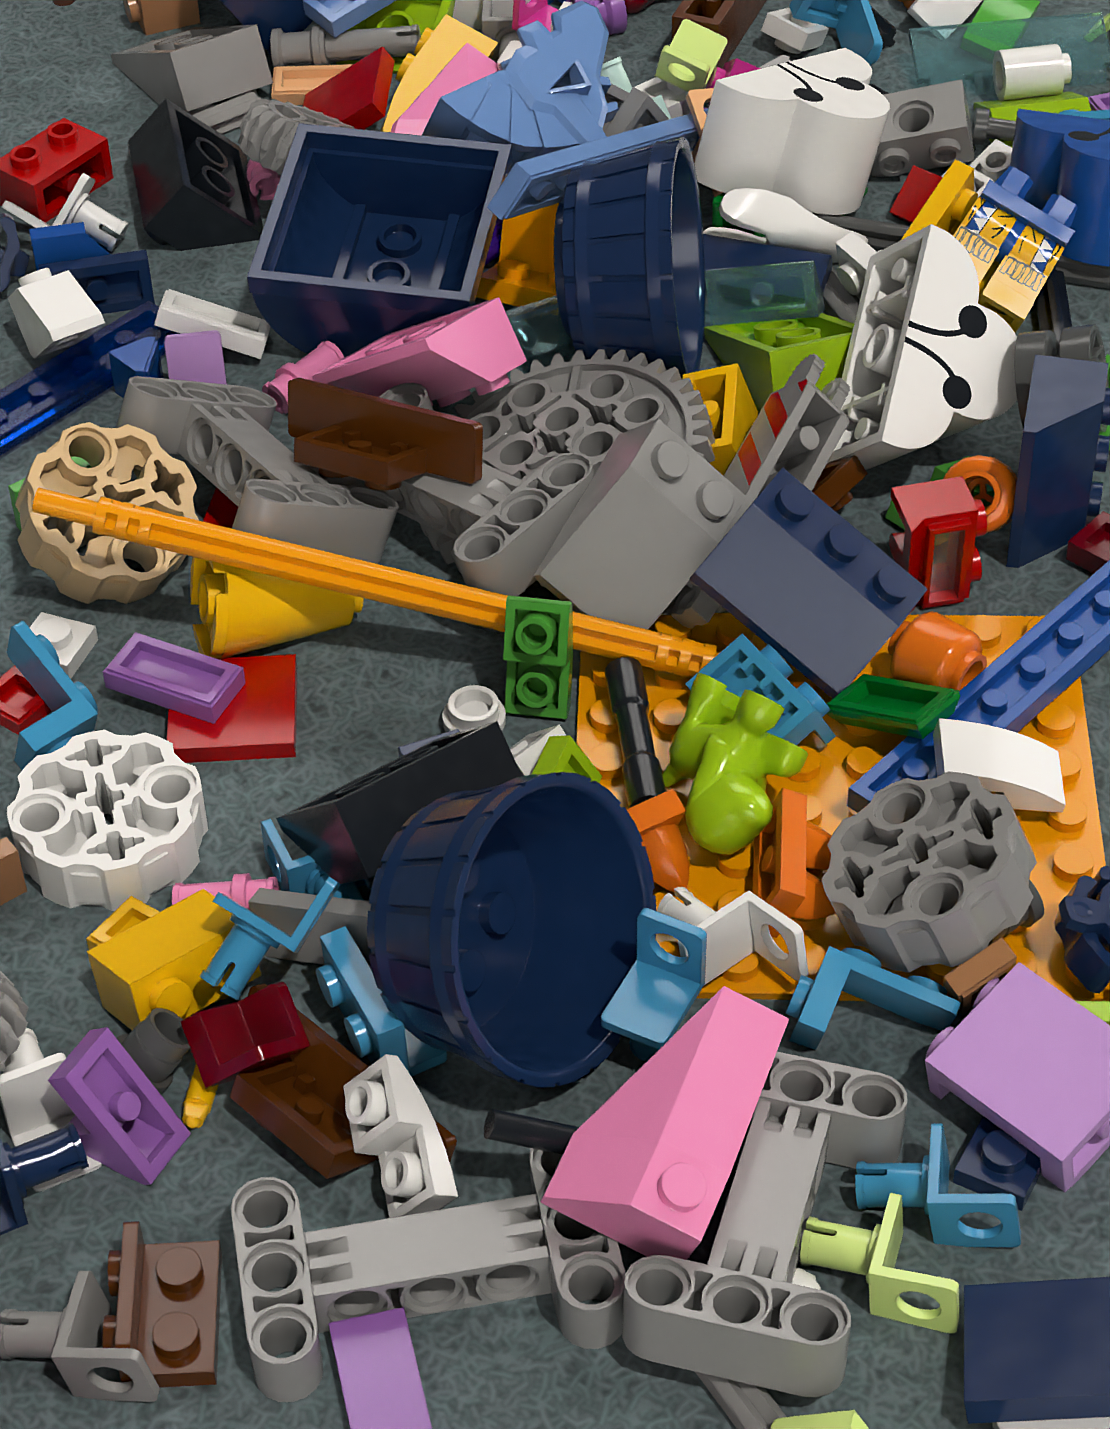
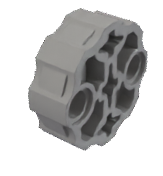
[821,771,1037,973]

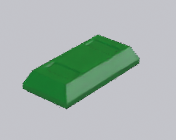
[827,674,960,739]

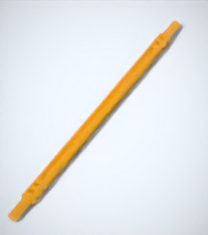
[32,488,719,678]

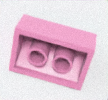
[312,297,527,407]

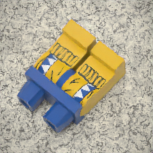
[953,166,1078,333]

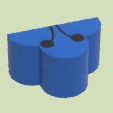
[1010,109,1110,267]

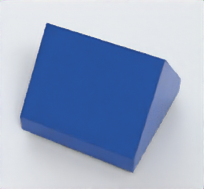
[108,336,164,399]

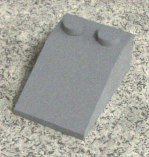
[110,25,273,115]
[533,418,747,630]

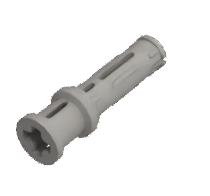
[270,24,421,67]

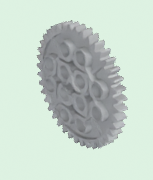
[420,349,715,587]

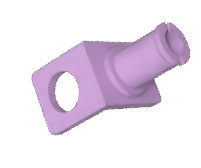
[164,330,227,384]

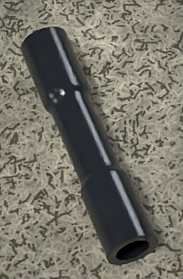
[605,657,666,808]

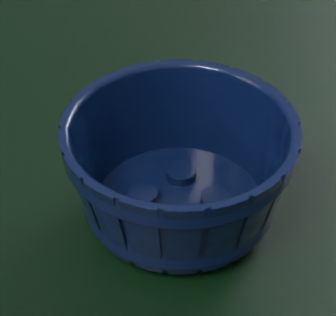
[554,137,706,379]
[367,772,656,1087]

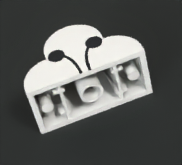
[694,48,890,215]
[827,224,1017,470]

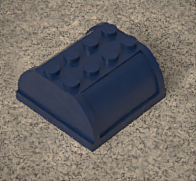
[247,123,513,357]

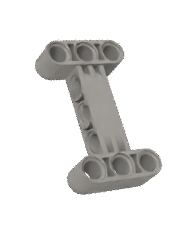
[115,376,398,564]
[308,383,595,596]
[622,1052,907,1397]
[231,1148,625,1402]

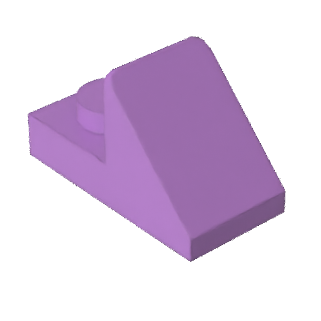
[48,1027,191,1185]

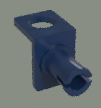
[0,1123,89,1235]

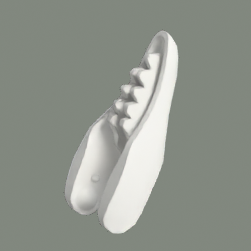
[703,188,868,263]

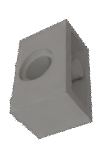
[871,79,975,177]

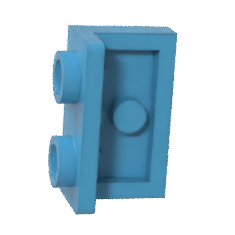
[316,926,447,1076]

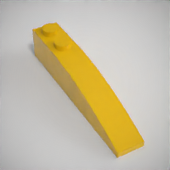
[380,14,498,132]

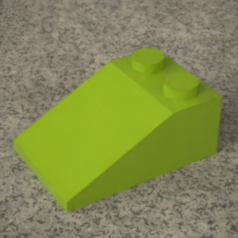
[704,307,854,412]

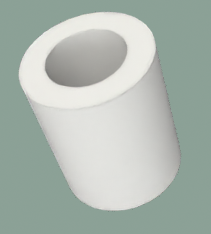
[993,44,1072,101]

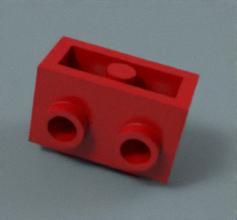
[0,118,114,223]

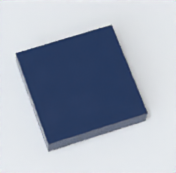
[964,1277,1110,1424]

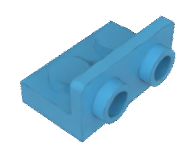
[685,633,836,745]

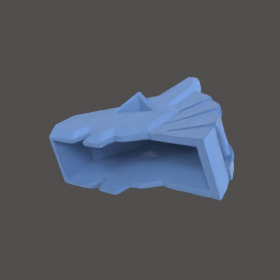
[421,0,619,168]

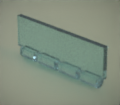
[908,12,1110,95]

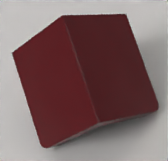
[180,982,310,1088]

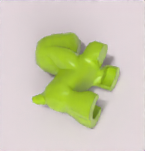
[663,673,809,855]

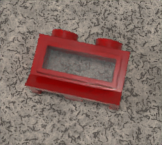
[889,476,987,614]

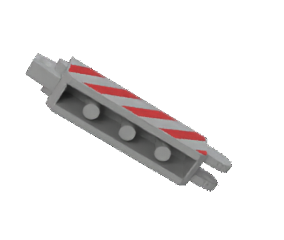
[670,353,850,629]

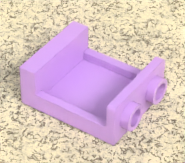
[925,962,1110,1192]

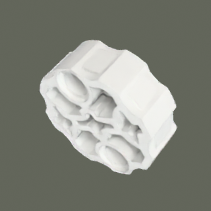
[7,730,208,911]

